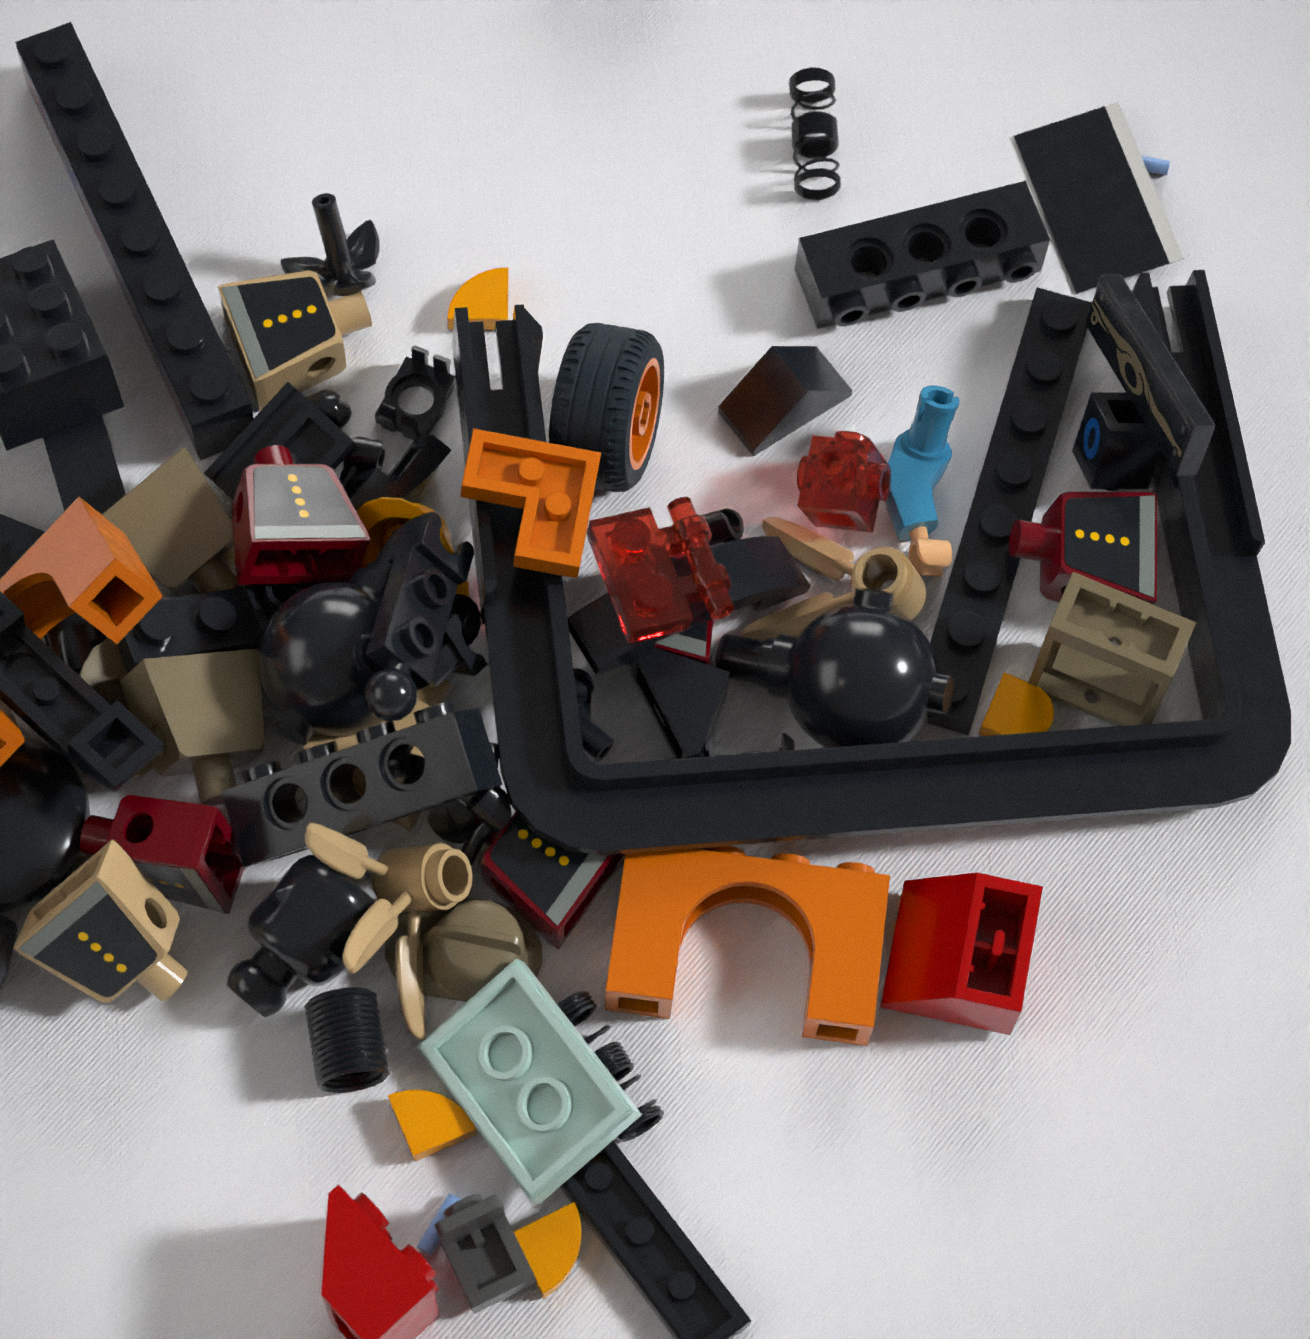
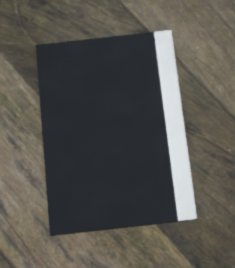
[1014,101,1184,294]

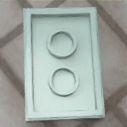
[416,958,642,1204]

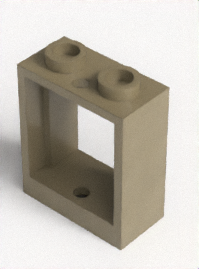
[1028,572,1196,726]

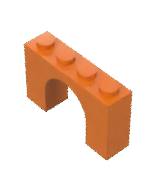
[0,497,163,767]
[605,846,890,1046]

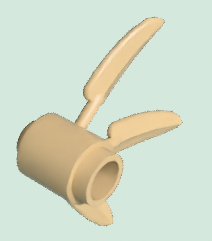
[741,517,926,640]
[305,823,473,1041]

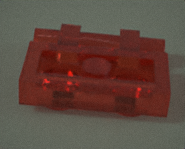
[586,497,734,644]

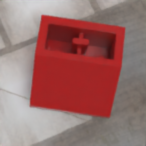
[880,872,1043,1035]
[321,1184,439,1339]

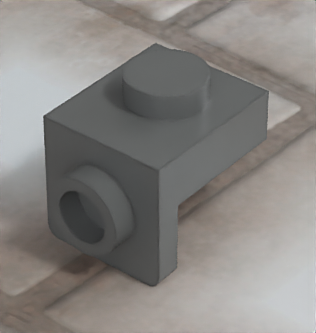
[434,1194,537,1314]

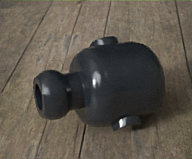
[227,855,376,1017]

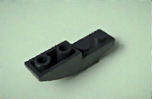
[117,582,320,673]

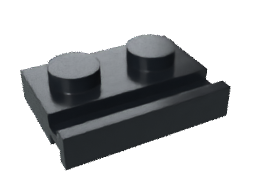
[203,382,357,501]

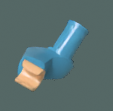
[881,385,959,577]

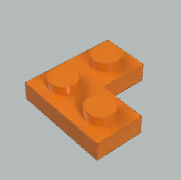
[461,428,601,579]

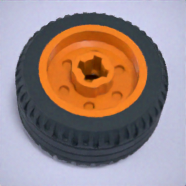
[549,322,664,492]

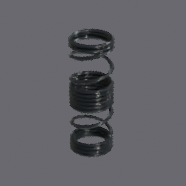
[789,67,841,200]
[557,991,664,1142]

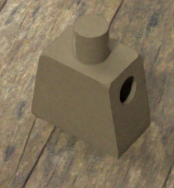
[102,447,237,598]
[120,649,265,806]

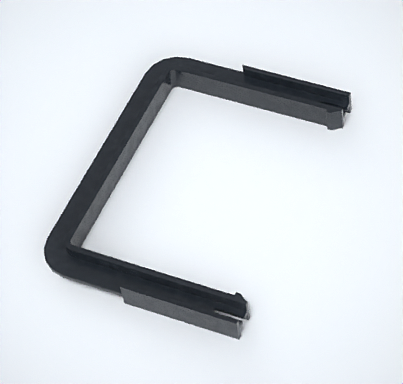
[452,270,1291,855]

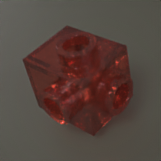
[797,431,892,533]

